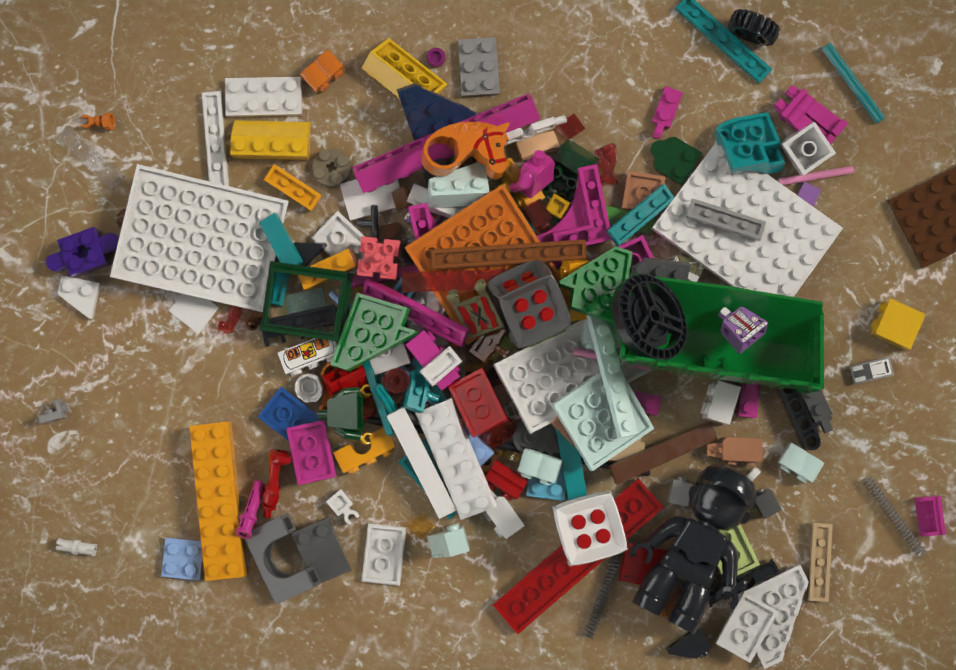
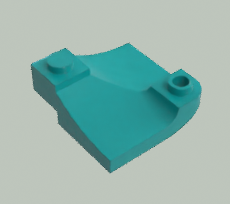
[714,112,785,175]

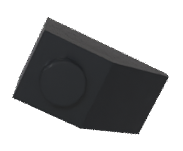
[294,242,328,266]
[665,628,712,659]

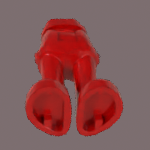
[262,449,292,518]

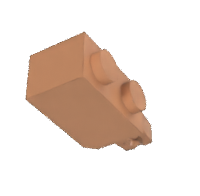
[706,437,762,466]

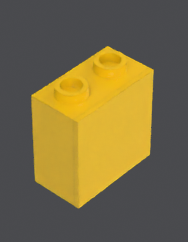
[870,298,926,350]

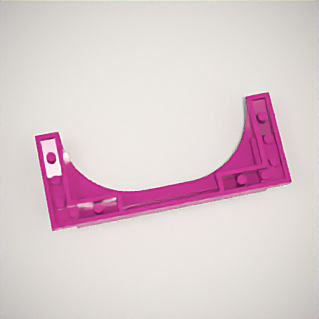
[408,164,612,283]

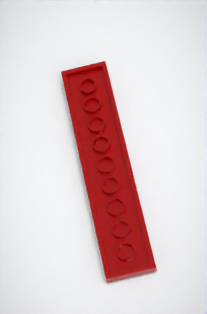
[492,478,664,634]

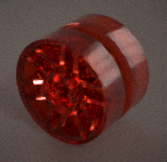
[479,409,517,448]

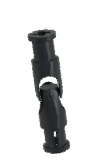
[708,559,780,608]

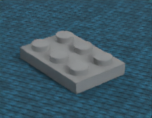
[458,37,500,97]

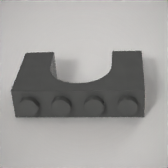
[245,513,322,605]

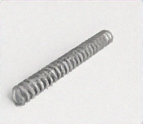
[862,476,926,558]

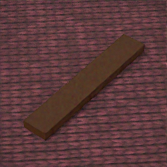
[608,421,718,485]

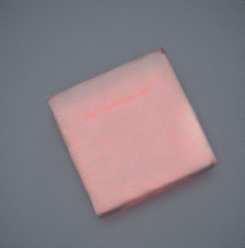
[559,113,585,139]

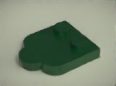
[650,137,702,186]

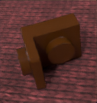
[380,223,403,246]

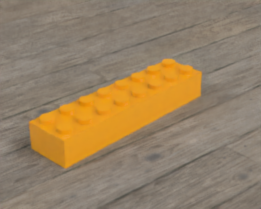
[189,422,247,581]

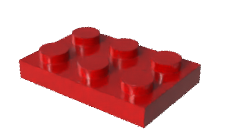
[448,368,508,438]

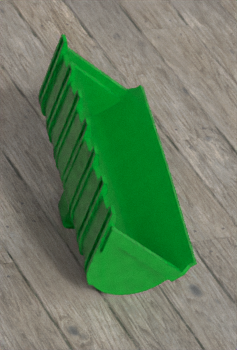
[619,274,824,394]

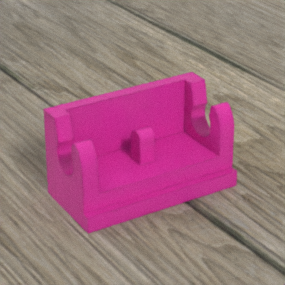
[914,495,946,537]

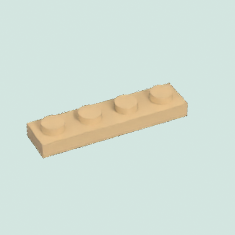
[808,522,833,602]

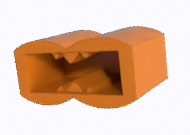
[300,49,345,94]

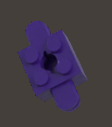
[46,227,119,278]

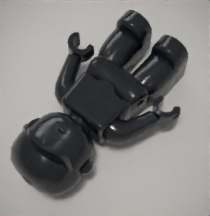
[629,464,757,635]

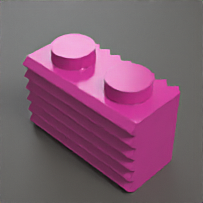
[735,383,760,418]

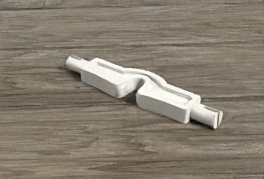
[506,115,567,145]

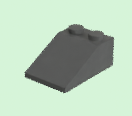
[292,517,351,584]

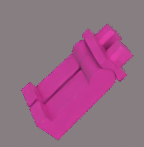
[773,85,848,145]

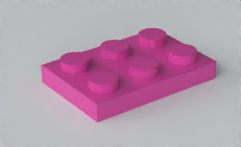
[286,421,337,485]

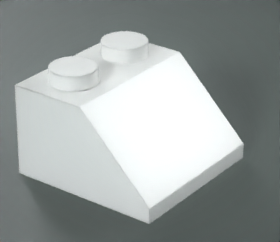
[780,122,836,176]

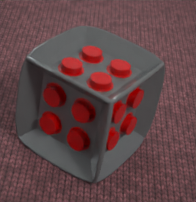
[487,260,571,348]

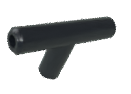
[356,205,379,242]

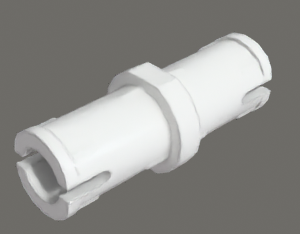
[56,538,97,556]

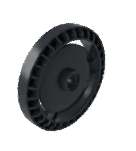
[612,274,687,361]

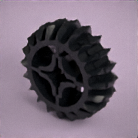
[728,9,780,46]

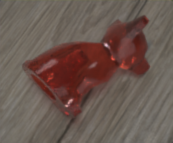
[594,143,619,185]

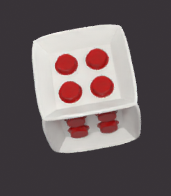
[552,490,628,566]

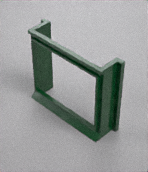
[260,261,354,341]

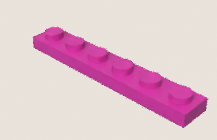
[362,278,469,347]

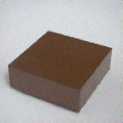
[391,186,413,211]

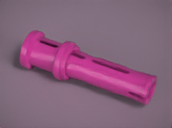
[235,480,265,539]

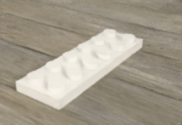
[416,398,497,520]

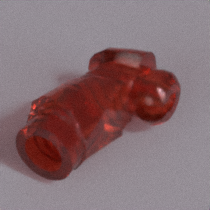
[217,305,242,334]

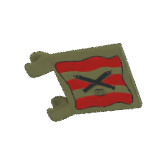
[447,279,505,339]

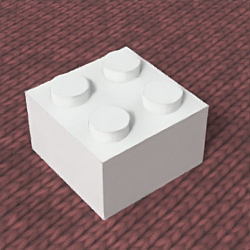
[700,380,741,425]

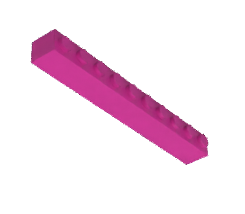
[352,93,540,193]

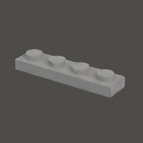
[686,198,766,241]

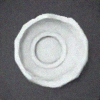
[294,374,324,403]

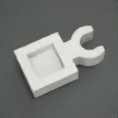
[326,489,359,525]

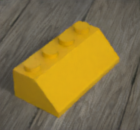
[362,38,448,99]
[230,120,311,160]

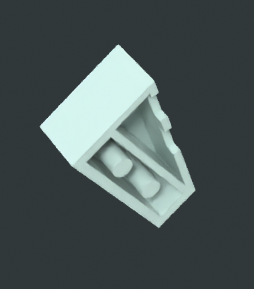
[428,162,489,208]
[427,523,470,558]

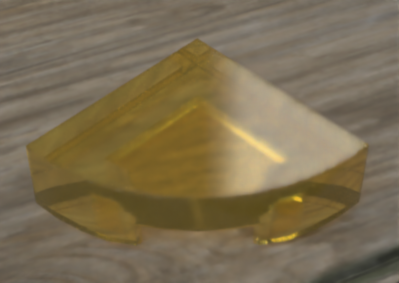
[501,449,521,463]

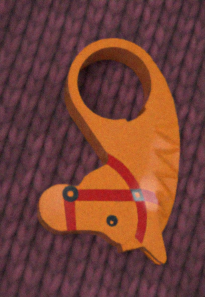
[421,122,510,179]

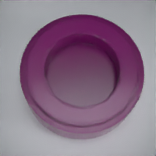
[426,48,445,68]

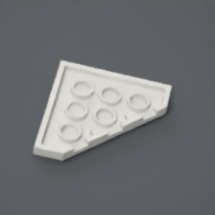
[730,564,809,669]

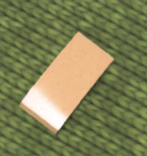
[515,131,560,160]

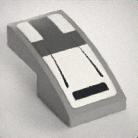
[850,357,894,385]

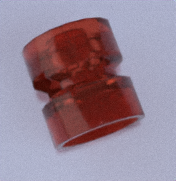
[380,368,409,395]

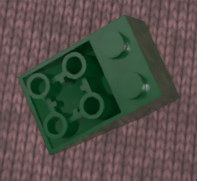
[541,138,600,203]

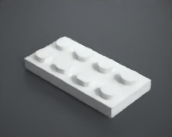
[225,77,302,117]

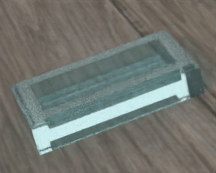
[285,288,326,314]

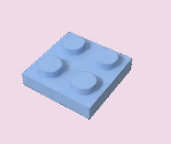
[161,537,203,580]

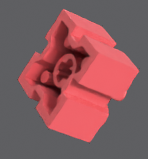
[357,236,401,281]

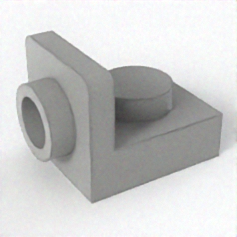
[38,399,69,424]

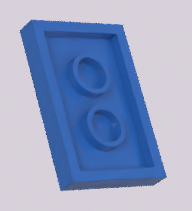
[257,387,327,441]

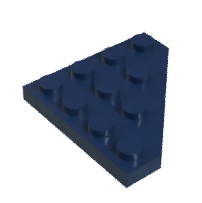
[396,83,479,141]

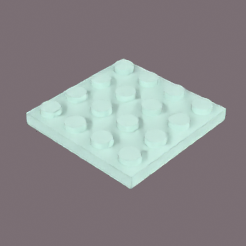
[551,372,654,471]

